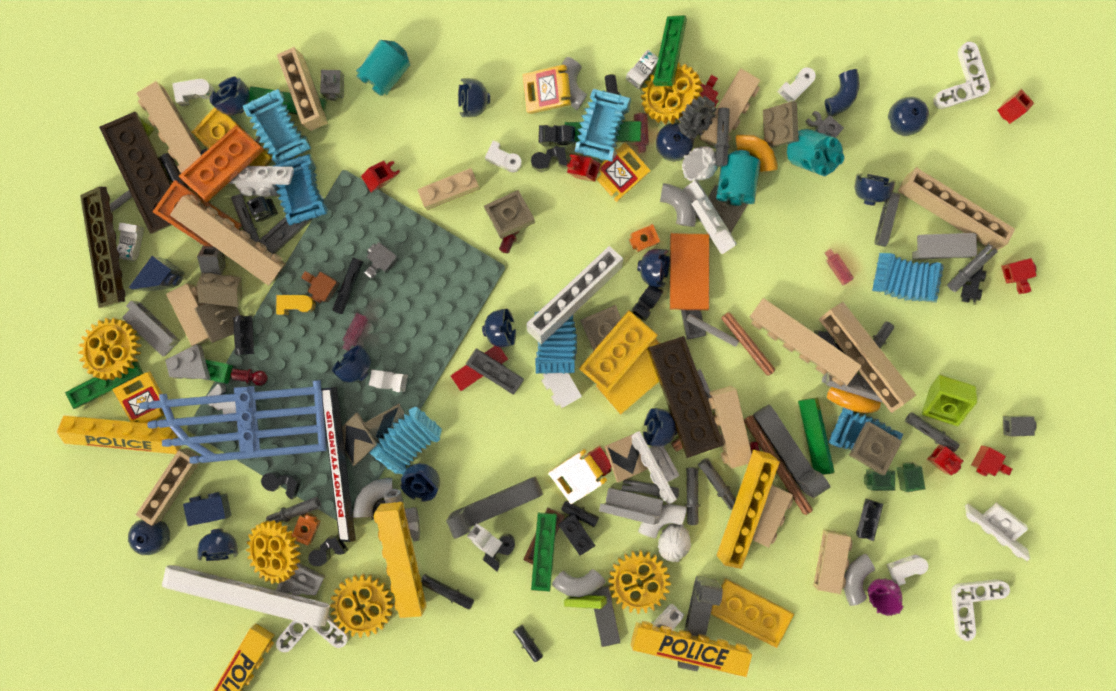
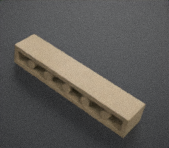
[136,81,203,192]
[898,167,1015,250]
[170,194,286,286]
[750,298,861,387]
[819,302,916,413]

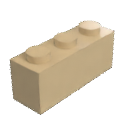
[417,168,480,210]
[166,284,210,346]
[752,485,793,548]
[813,530,852,594]

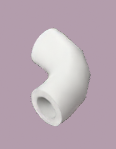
[638,504,687,538]

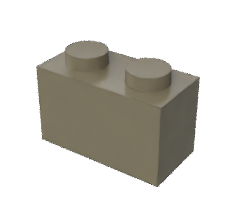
[197,273,243,307]

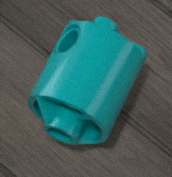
[356,40,410,96]
[787,129,845,177]
[716,150,761,206]

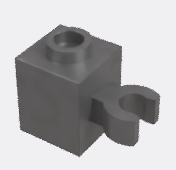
[320,70,344,101]
[805,111,844,138]
[365,242,399,278]

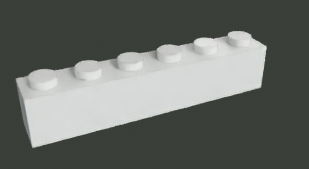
[527,246,623,344]

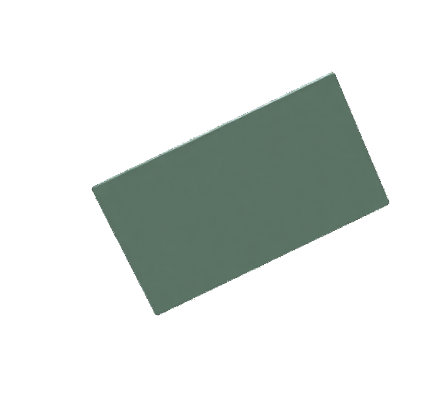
[187,170,505,520]

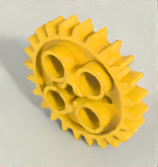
[641,62,703,125]
[78,318,141,380]
[246,520,301,584]
[608,550,671,614]
[330,574,394,638]

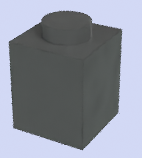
[197,246,226,275]
[1003,415,1037,437]

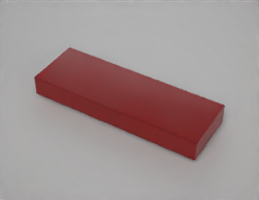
[450,346,508,391]

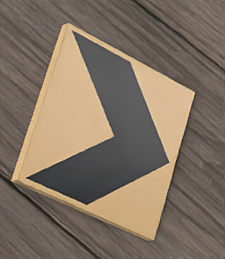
[605,434,648,483]

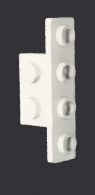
[229,166,294,197]
[682,180,737,254]
[631,431,680,504]
[965,502,1030,561]

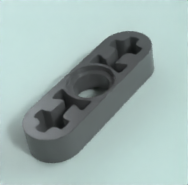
[874,192,900,247]

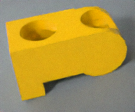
[276,295,316,315]

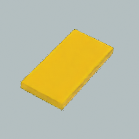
[192,107,272,166]
[579,310,658,393]
[595,338,660,415]
[711,578,794,648]

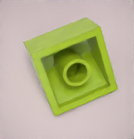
[922,374,977,426]

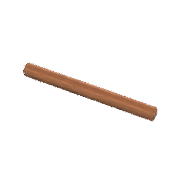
[744,415,813,515]

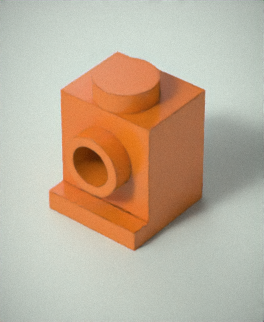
[629,224,660,252]
[291,513,321,545]

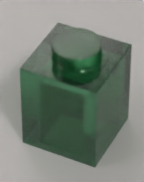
[896,462,926,492]
[864,469,895,491]

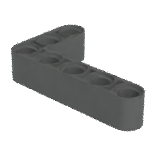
[753,404,831,498]
[446,476,543,539]
[678,575,723,672]

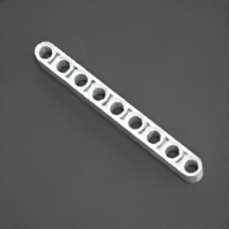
[162,565,330,626]

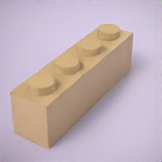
[277,47,328,131]
[699,68,760,148]
[708,386,752,469]
[136,448,200,526]

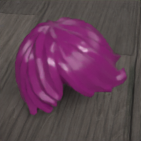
[867,578,904,616]

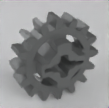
[678,96,717,139]

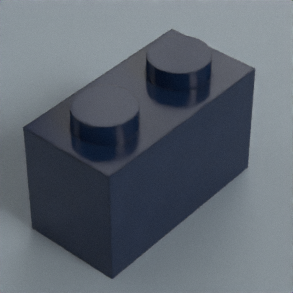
[183,491,232,526]

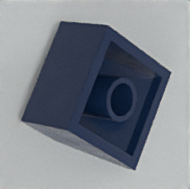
[129,256,185,292]

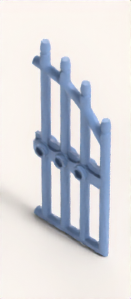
[139,380,327,464]

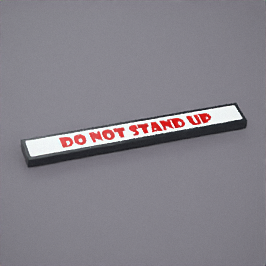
[321,387,356,542]

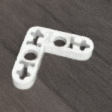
[933,42,990,109]
[951,579,1010,641]
[276,615,349,652]

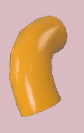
[736,135,778,172]
[827,387,881,413]

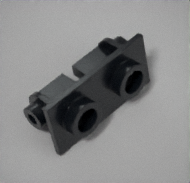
[960,266,987,305]
[233,315,254,355]
[856,498,884,541]
[558,514,596,556]

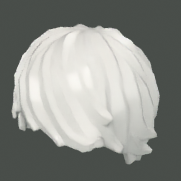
[682,146,717,181]
[658,524,691,562]

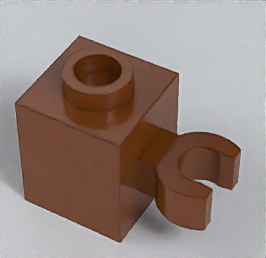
[301,271,340,303]

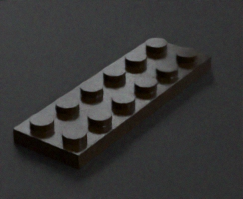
[99,112,172,234]
[80,187,126,308]
[647,336,724,458]

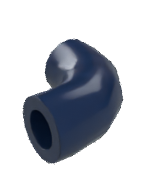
[825,69,860,117]

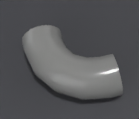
[559,57,587,110]
[660,183,696,227]
[353,478,392,517]
[844,553,875,606]
[552,569,606,597]

